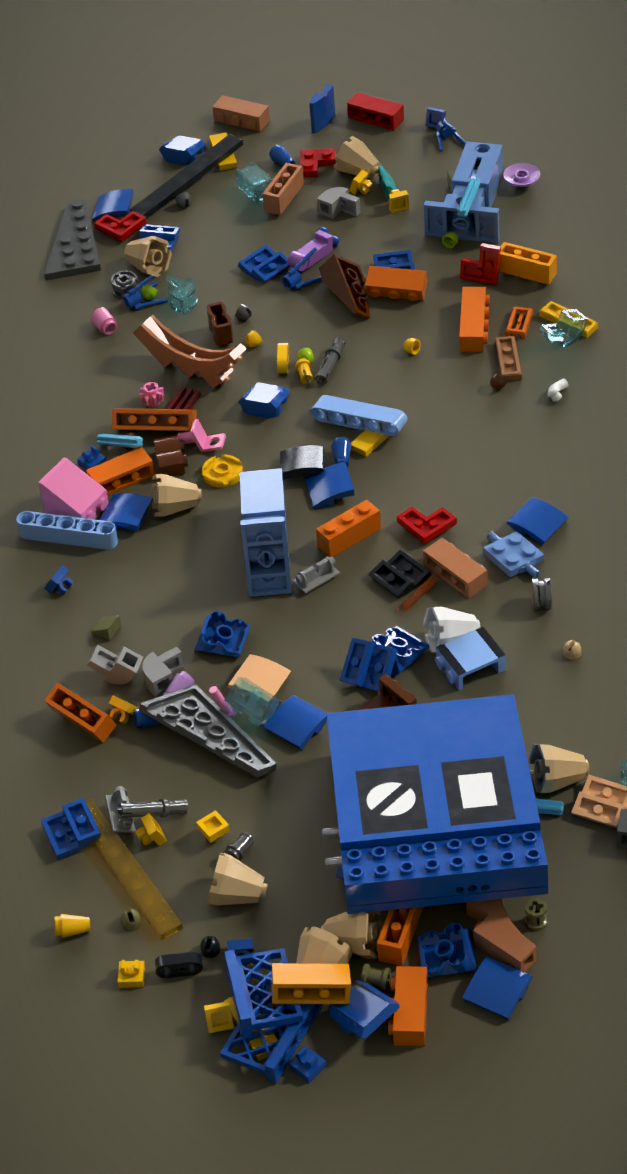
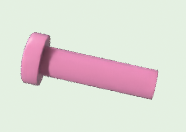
[209,686,237,719]

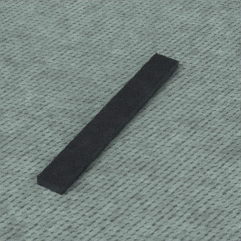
[130,134,243,219]

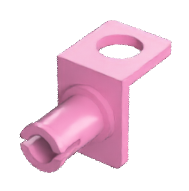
[177,419,226,452]

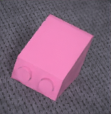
[38,457,109,520]

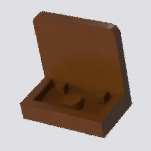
[356,674,417,710]

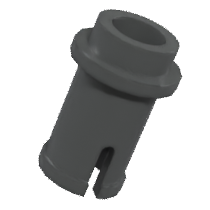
[226,832,254,861]

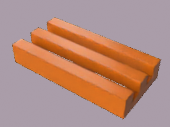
[506,307,533,339]

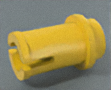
[295,358,313,384]

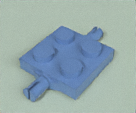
[483,531,544,579]

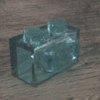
[235,163,273,202]
[224,677,283,726]

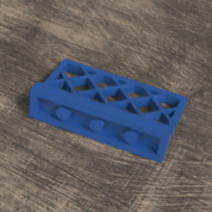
[224,948,303,1039]
[220,984,323,1084]

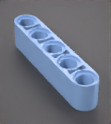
[310,395,408,436]
[16,511,118,550]

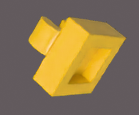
[349,170,372,195]
[389,189,409,213]
[109,695,138,724]
[196,810,230,843]
[135,813,167,846]
[118,960,145,988]
[204,1001,234,1033]

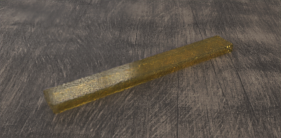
[85,797,183,940]

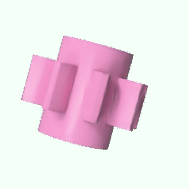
[139,382,164,407]

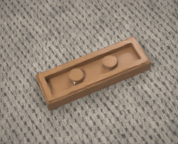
[495,336,522,381]

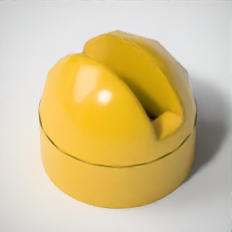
[245,330,262,347]
[404,338,421,355]

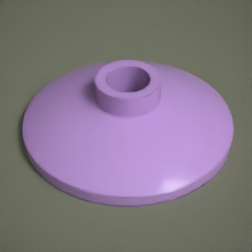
[503,163,540,187]

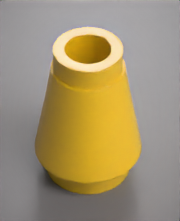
[54,914,90,938]

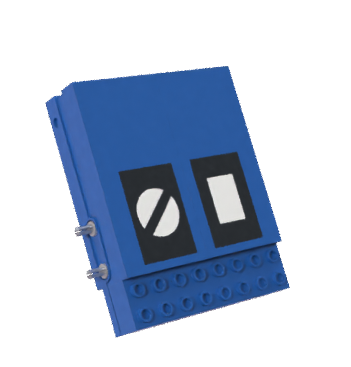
[322,694,548,914]

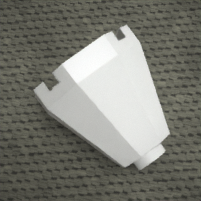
[424,607,480,653]

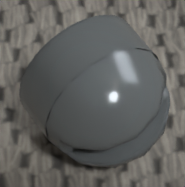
[175,192,191,208]
[235,304,252,321]

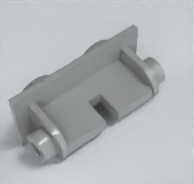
[292,556,340,594]
[105,786,136,833]

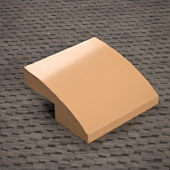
[227,654,291,706]
[571,775,627,828]

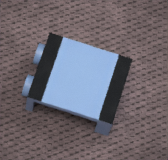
[435,627,506,691]

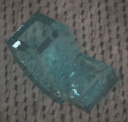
[166,274,198,315]
[539,309,588,348]

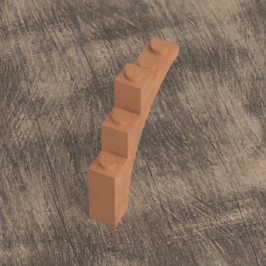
[133,315,246,389]
[466,899,537,972]

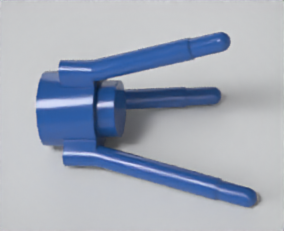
[435,119,466,152]
[282,247,322,290]
[123,275,168,310]

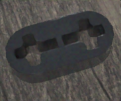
[155,952,203,978]

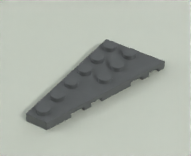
[45,199,101,280]
[139,684,277,777]

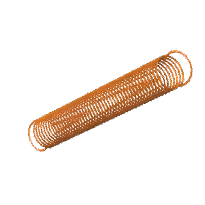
[398,573,438,613]

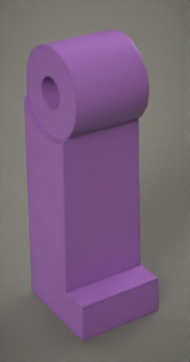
[287,230,333,271]

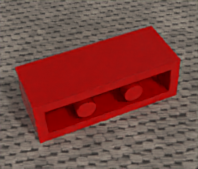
[347,92,404,131]

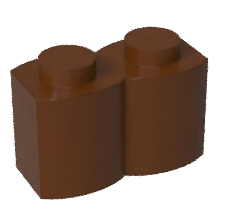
[207,301,233,346]
[153,435,188,476]

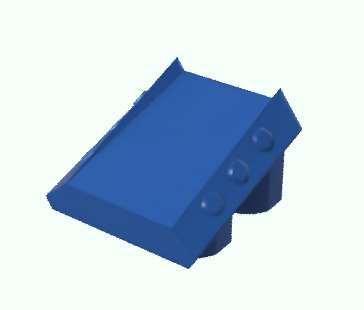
[159,136,207,165]
[238,383,290,418]
[194,611,251,658]
[372,626,429,677]
[417,922,479,977]
[329,980,400,1039]

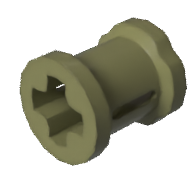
[525,898,547,931]
[361,964,391,991]

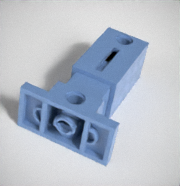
[423,141,503,243]
[240,468,292,597]

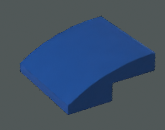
[309,84,335,133]
[92,189,134,222]
[139,225,180,253]
[238,245,289,283]
[373,250,415,270]
[305,462,354,509]
[100,493,153,532]
[506,497,569,546]
[339,638,398,692]
[264,695,327,750]
[41,798,101,860]
[462,956,533,1020]

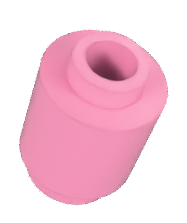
[91,308,117,335]

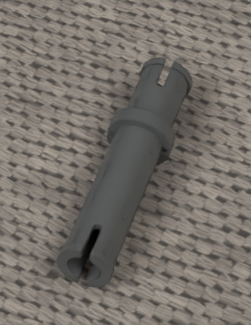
[315,336,346,385]
[117,798,188,819]

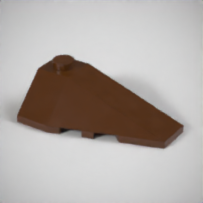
[319,254,370,320]

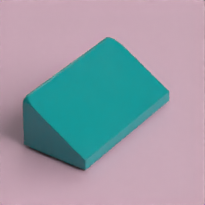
[378,165,397,201]

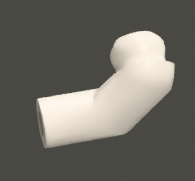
[548,378,568,402]

